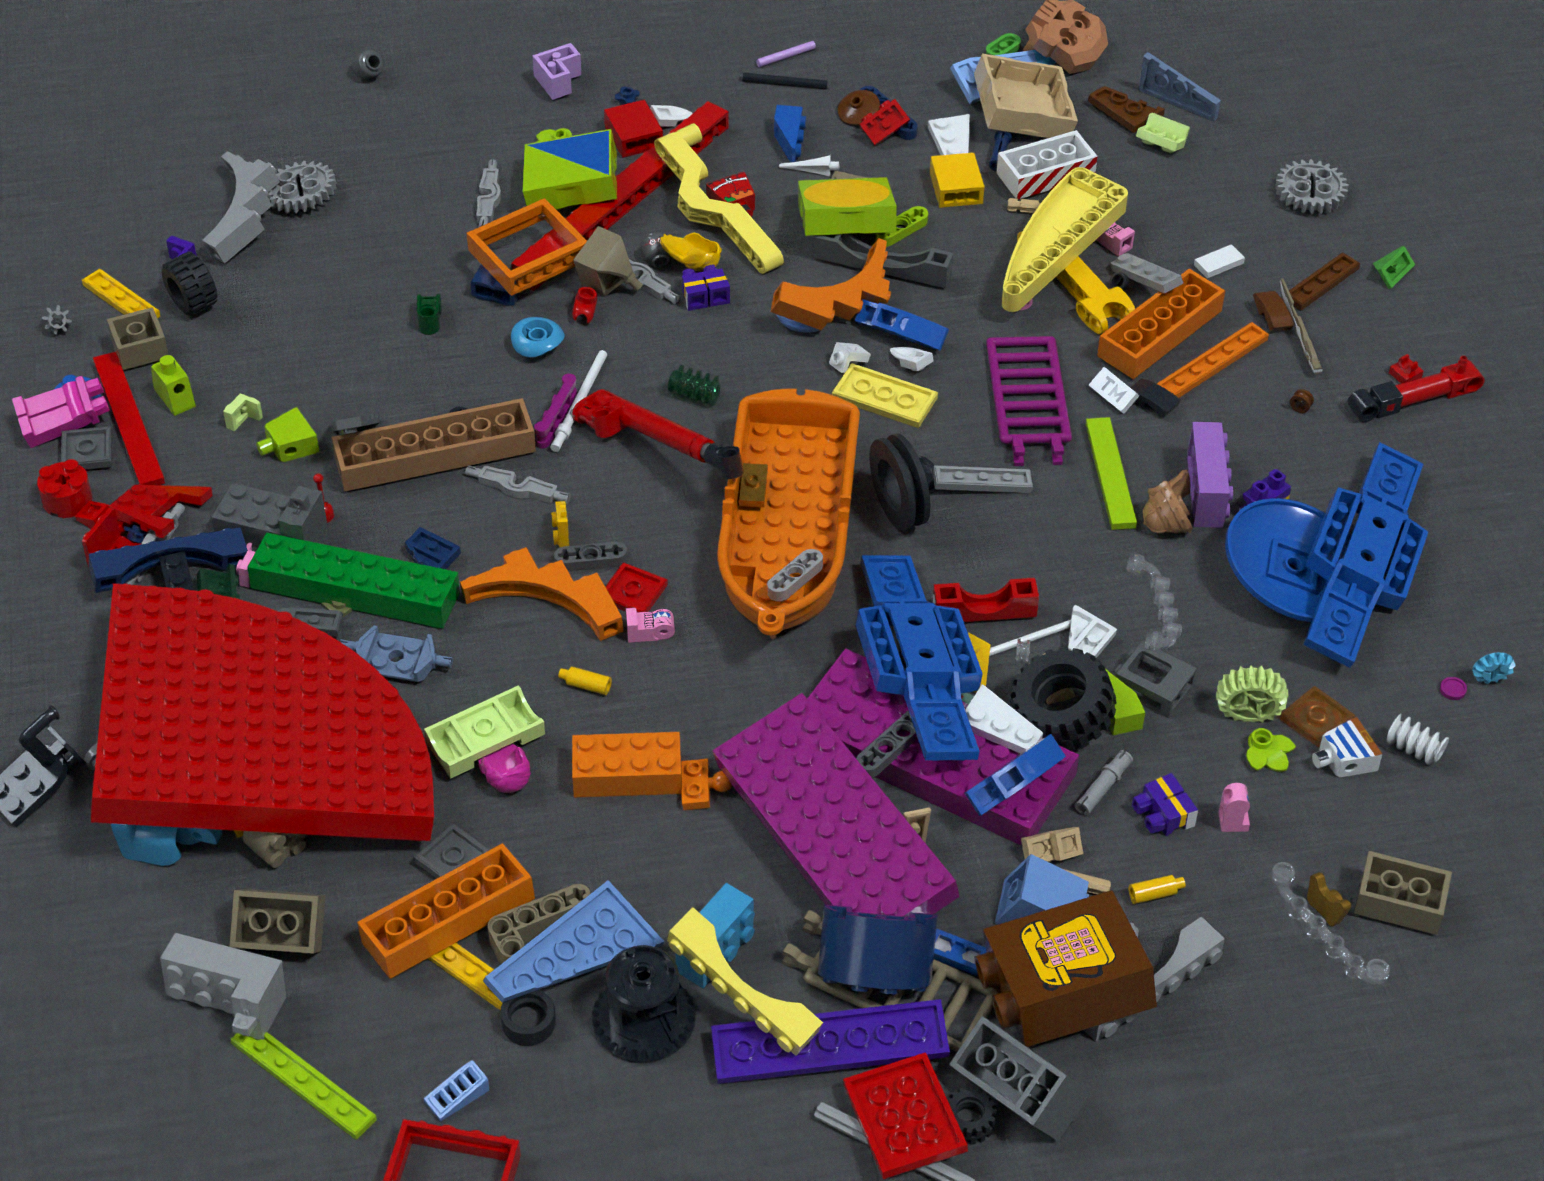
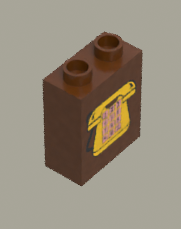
[974,890,1157,1047]

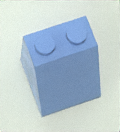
[995,854,1089,925]

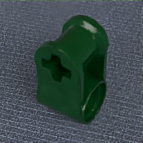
[417,294,442,335]

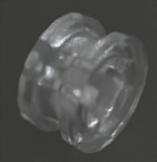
[1015,638,1030,663]

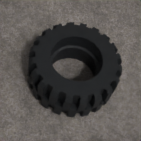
[1010,647,1117,751]

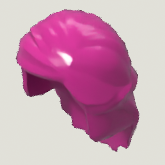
[478,743,531,793]

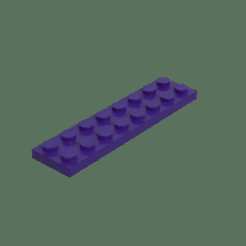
[711,999,950,1084]

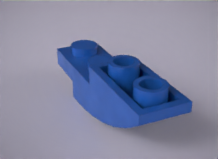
[854,299,949,351]
[964,734,1066,816]

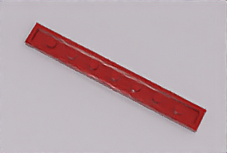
[93,351,165,485]

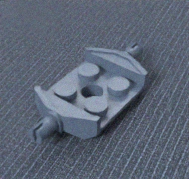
[340,625,453,682]

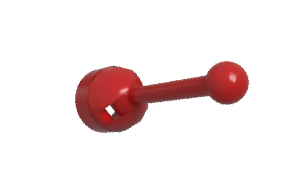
[313,473,334,523]

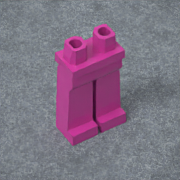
[12,376,110,448]

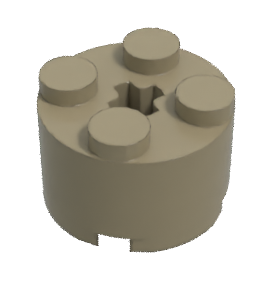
[243,831,306,868]

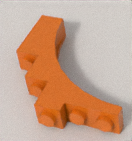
[770,238,891,331]
[460,547,624,641]

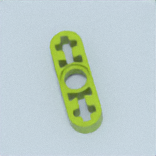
[874,206,928,247]

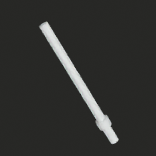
[550,350,607,452]

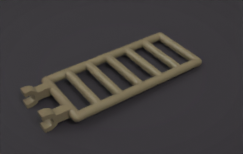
[782,910,1000,1052]

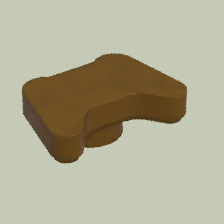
[1307,872,1351,926]

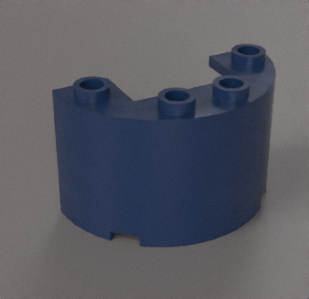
[818,904,938,994]

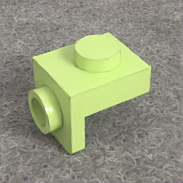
[223,393,263,431]

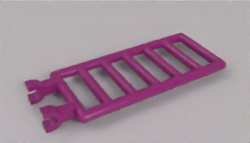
[986,336,1072,466]

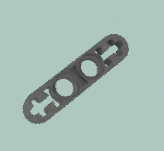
[856,710,918,778]

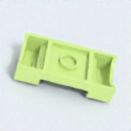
[424,685,545,778]

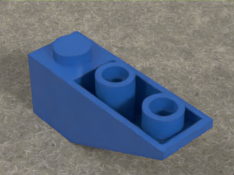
[774,105,806,162]

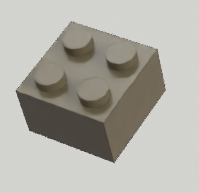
[107,307,168,370]

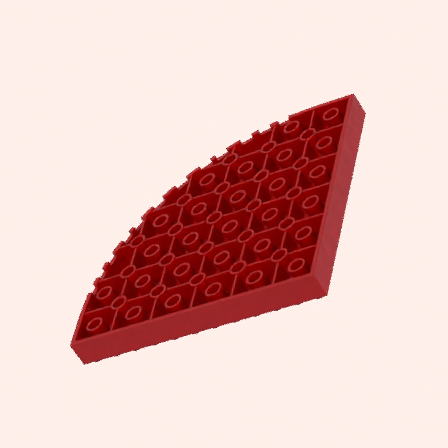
[91,584,434,841]

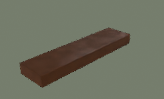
[1289,252,1360,311]

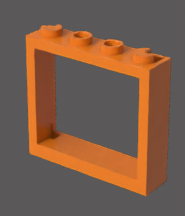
[466,198,587,296]

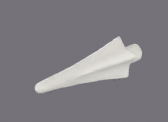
[779,155,840,177]

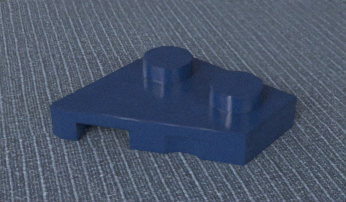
[405,527,461,569]

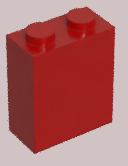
[604,99,663,158]

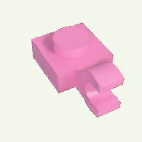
[236,543,255,588]

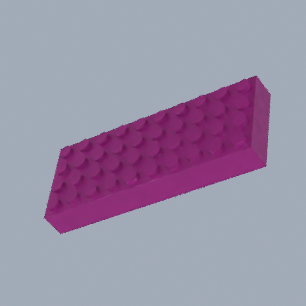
[807,648,1079,846]
[712,693,960,917]

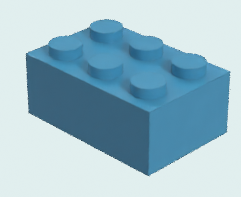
[675,883,755,988]

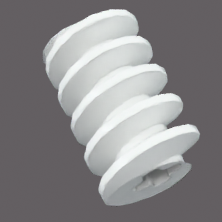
[1387,714,1449,765]

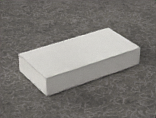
[1194,244,1245,278]

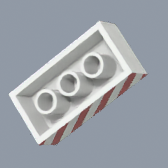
[997,130,1098,199]

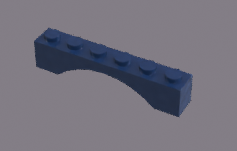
[89,527,248,593]

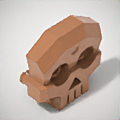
[1023,0,1108,74]

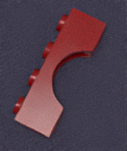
[932,578,1039,622]

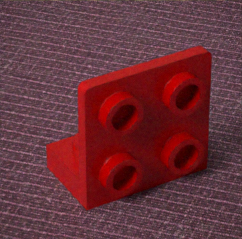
[82,508,142,572]

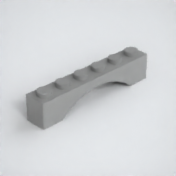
[1084,917,1225,1042]

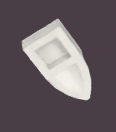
[650,105,693,127]
[890,347,934,371]

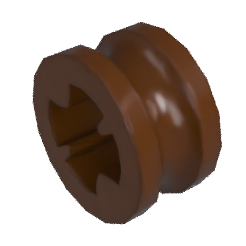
[1289,389,1314,413]

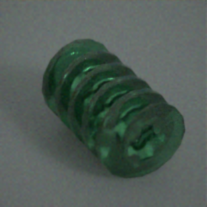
[668,364,721,406]

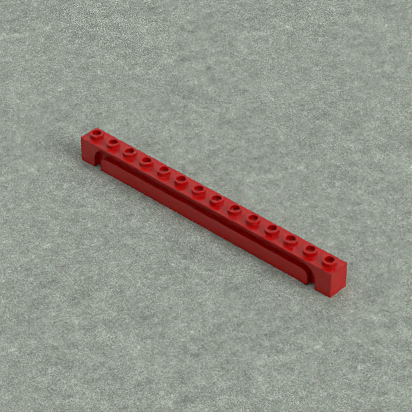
[511,101,729,291]

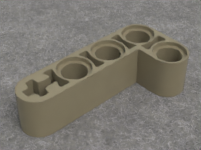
[488,884,591,965]

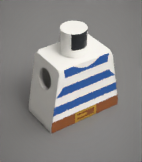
[1312,717,1382,777]

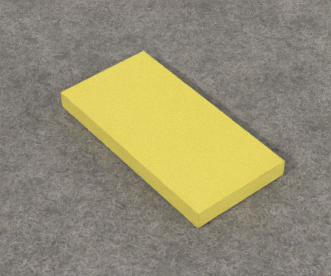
[832,363,938,428]

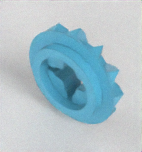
[1472,652,1516,684]

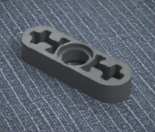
[554,542,627,571]

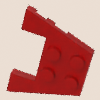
[108,484,212,538]

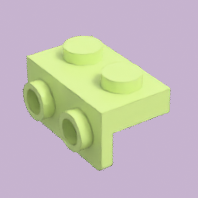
[1136,113,1190,153]

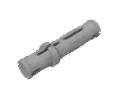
[1075,750,1133,816]

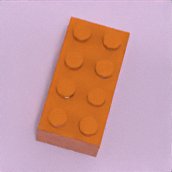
[572,732,682,798]

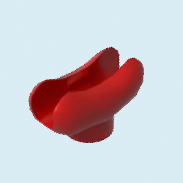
[572,287,598,324]

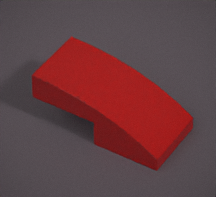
[75,500,134,536]

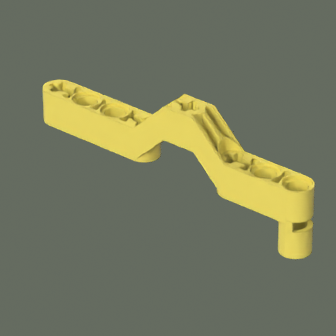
[654,123,784,274]

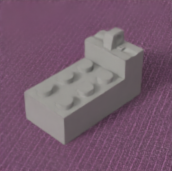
[160,933,286,1040]

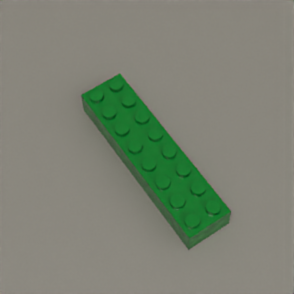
[248,533,460,629]

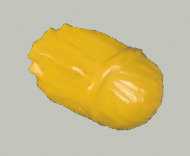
[660,232,722,272]

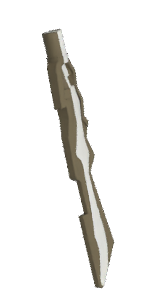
[1280,278,1323,374]

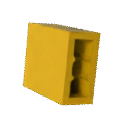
[930,153,984,208]

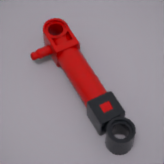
[1347,355,1485,422]

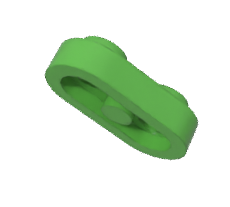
[985,33,1021,55]

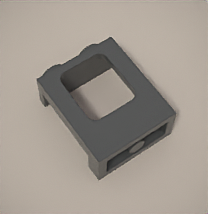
[1114,641,1197,718]

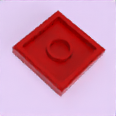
[605,562,668,613]

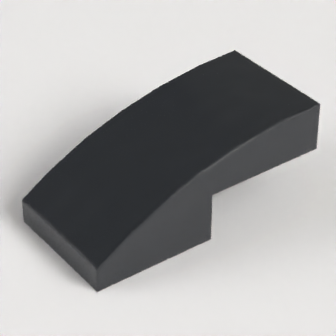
[1130,378,1181,418]

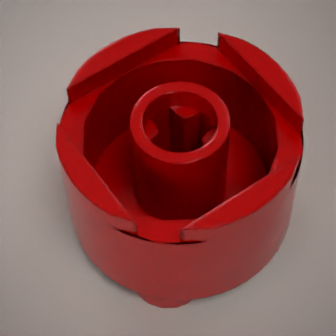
[37,459,93,518]

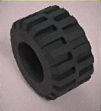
[161,252,218,316]

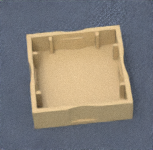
[974,53,1078,138]

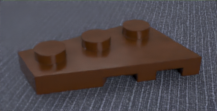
[1088,86,1165,133]

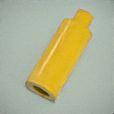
[558,666,612,695]
[1128,875,1186,904]

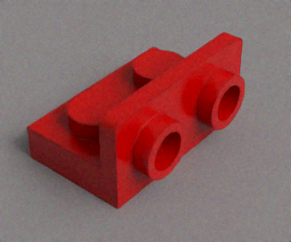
[860,99,910,146]

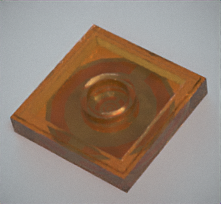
[1280,686,1356,748]

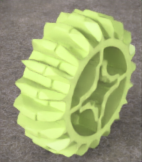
[1216,665,1288,723]

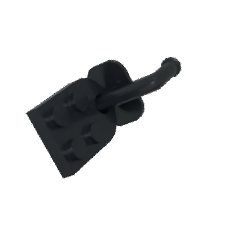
[0,705,86,828]

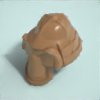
[1143,470,1193,534]

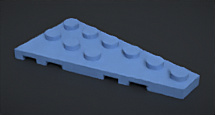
[483,880,665,1002]

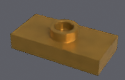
[739,463,768,507]

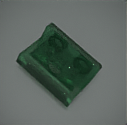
[197,564,240,599]

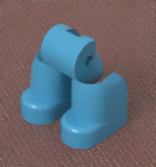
[111,824,222,866]

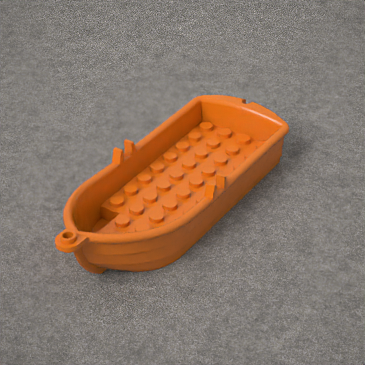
[717,389,860,639]

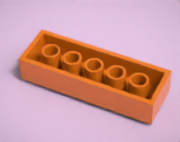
[1097,269,1225,379]
[357,843,535,979]

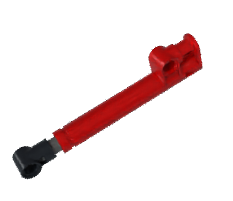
[572,389,744,479]

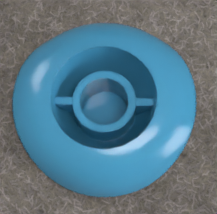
[511,317,565,357]

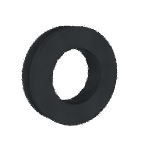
[869,433,931,531]

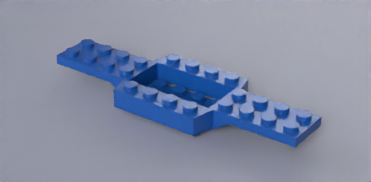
[1303,442,1428,668]
[856,555,983,761]

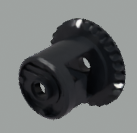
[592,945,696,1062]

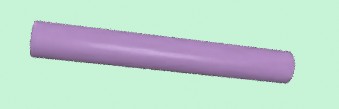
[756,41,816,67]

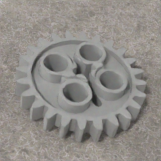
[1275,159,1349,214]
[268,161,337,213]

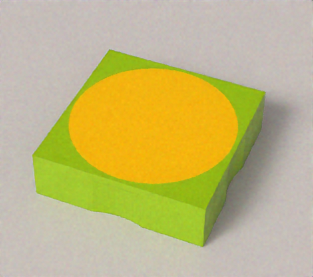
[798,177,896,236]

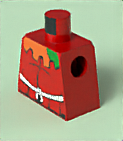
[706,172,755,217]

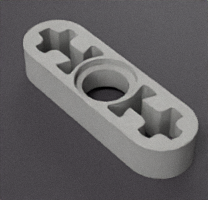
[767,549,823,601]

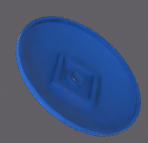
[1225,498,1366,622]

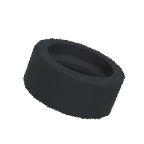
[500,990,556,1046]

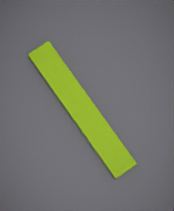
[1085,417,1137,530]
[230,1032,377,1140]

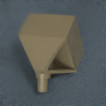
[573,226,643,297]

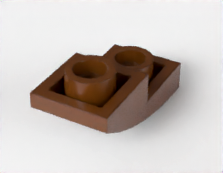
[1253,291,1295,332]

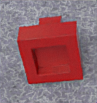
[1389,354,1424,383]

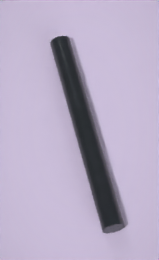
[742,72,828,89]

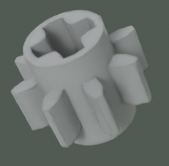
[41,305,72,334]

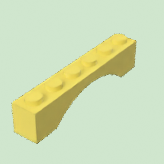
[667,907,823,1056]

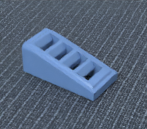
[424,1060,489,1122]

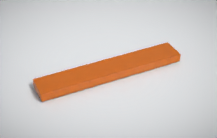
[1157,322,1269,398]

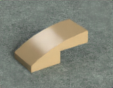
[1021,827,1083,862]

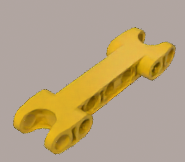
[1017,231,1135,334]

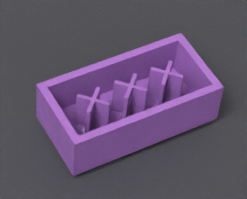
[1187,422,1233,528]

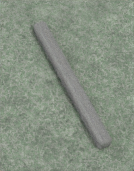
[814,1103,975,1181]

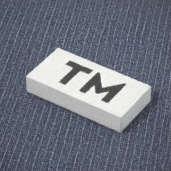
[1089,367,1139,414]

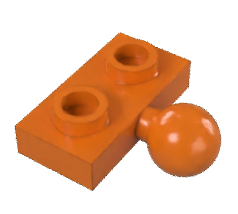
[681,759,732,810]

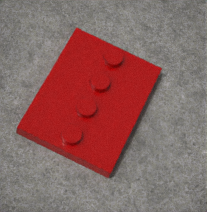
[843,1052,968,1179]

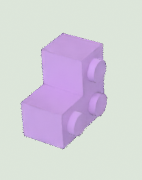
[532,43,581,100]

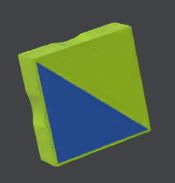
[523,129,617,209]

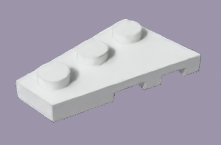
[928,114,970,155]
[965,684,1043,754]

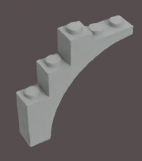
[202,151,280,264]

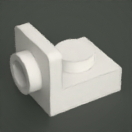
[829,342,871,373]

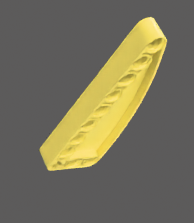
[1002,167,1128,312]

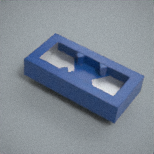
[934,929,986,976]

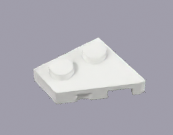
[1068,605,1117,658]

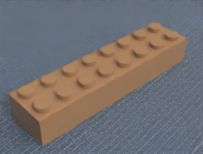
[332,398,536,492]

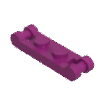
[534,374,577,449]

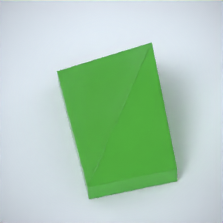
[1373,246,1415,289]

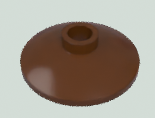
[838,90,880,126]

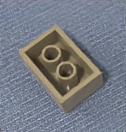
[1354,851,1452,935]
[229,889,326,954]

